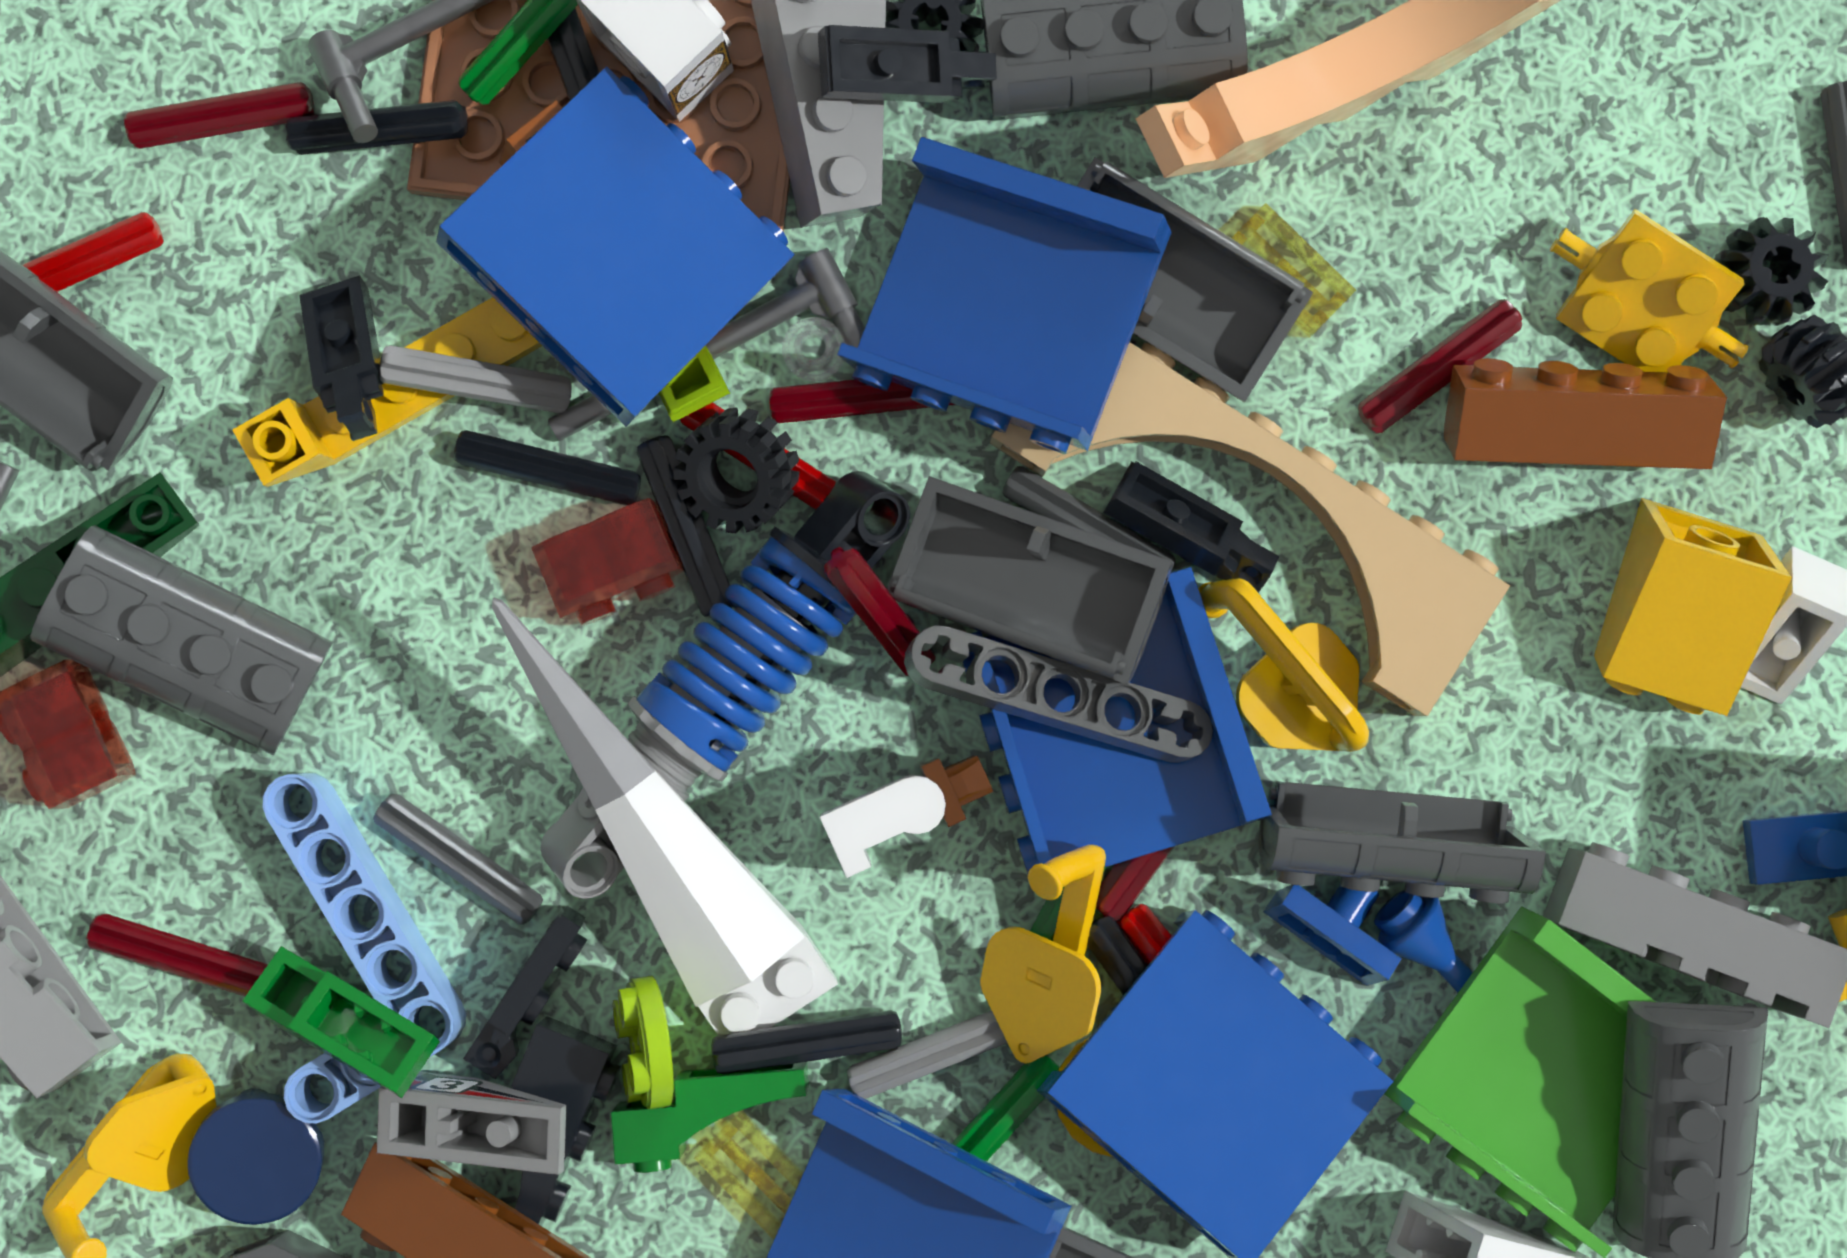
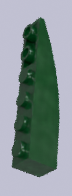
[0,472,199,677]

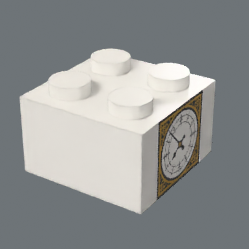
[576,0,734,122]

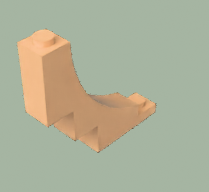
[1135,0,1561,178]

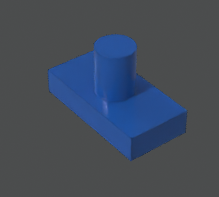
[1743,810,1847,885]
[1263,885,1402,986]

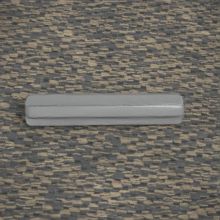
[379,345,572,413]
[847,1010,1007,1099]

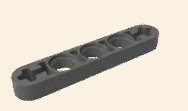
[904,625,1213,763]

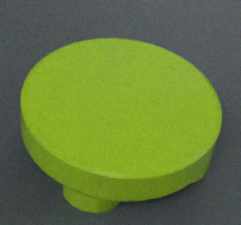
[612,975,674,1110]

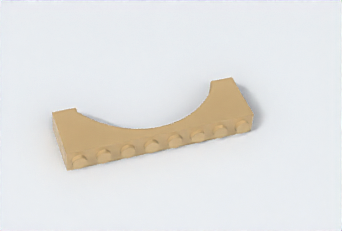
[990,342,1510,716]

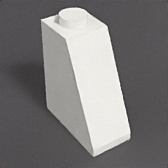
[1385,1191,1590,1258]

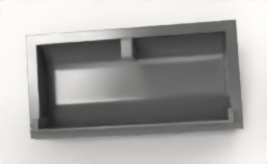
[980,0,1248,119]
[1077,157,1314,402]
[0,250,173,471]
[887,476,1173,685]
[30,525,333,756]
[1259,781,1546,904]
[1613,1001,1768,1258]

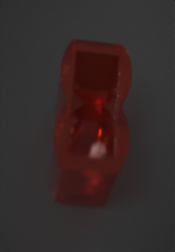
[531,498,684,626]
[0,659,136,809]

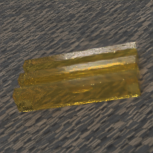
[1232,203,1356,338]
[694,1110,803,1240]

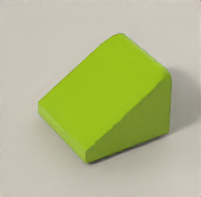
[658,345,730,422]

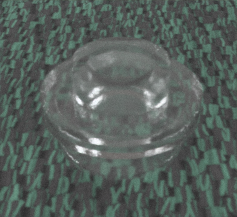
[782,317,845,381]

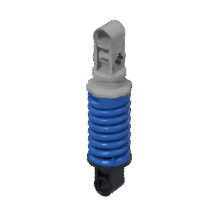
[541,471,910,899]

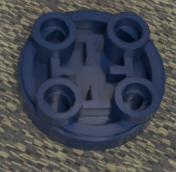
[188,1088,325,1225]

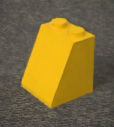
[1594,498,1792,716]

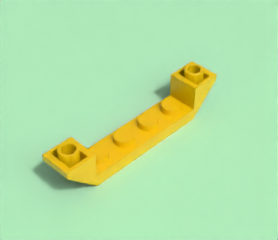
[232,297,542,487]

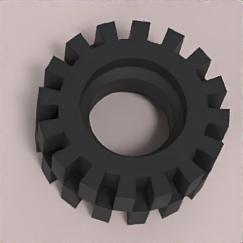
[673,407,800,534]

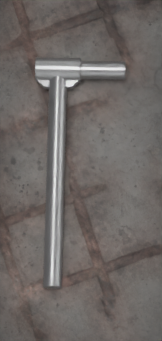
[308,0,494,143]
[548,248,865,441]

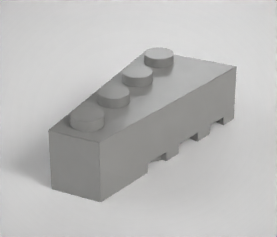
[751,0,886,228]
[1543,842,1847,1028]
[0,875,122,1098]

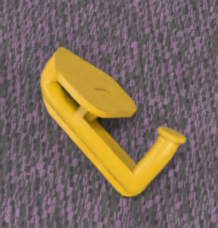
[1198,578,1369,752]
[980,844,1106,1064]
[42,1053,216,1258]

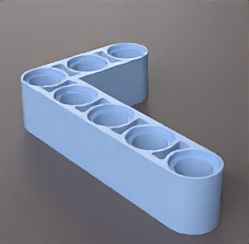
[263,773,466,1124]

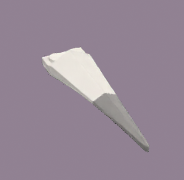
[492,598,838,1035]

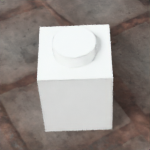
[1741,546,1847,705]

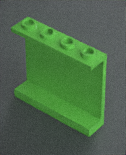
[1384,906,1656,1258]

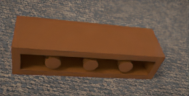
[1444,358,1727,469]
[341,1142,591,1258]

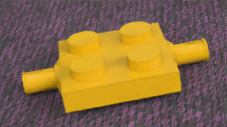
[1549,209,1749,372]

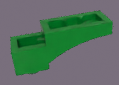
[242,946,440,1098]
[611,1062,809,1173]

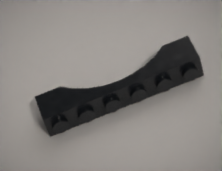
[512,1016,621,1226]

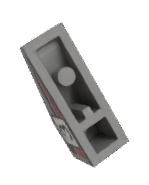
[377,1072,566,1175]

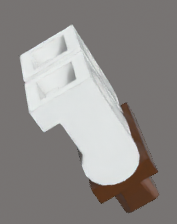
[820,755,994,878]

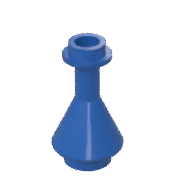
[1374,890,1473,993]

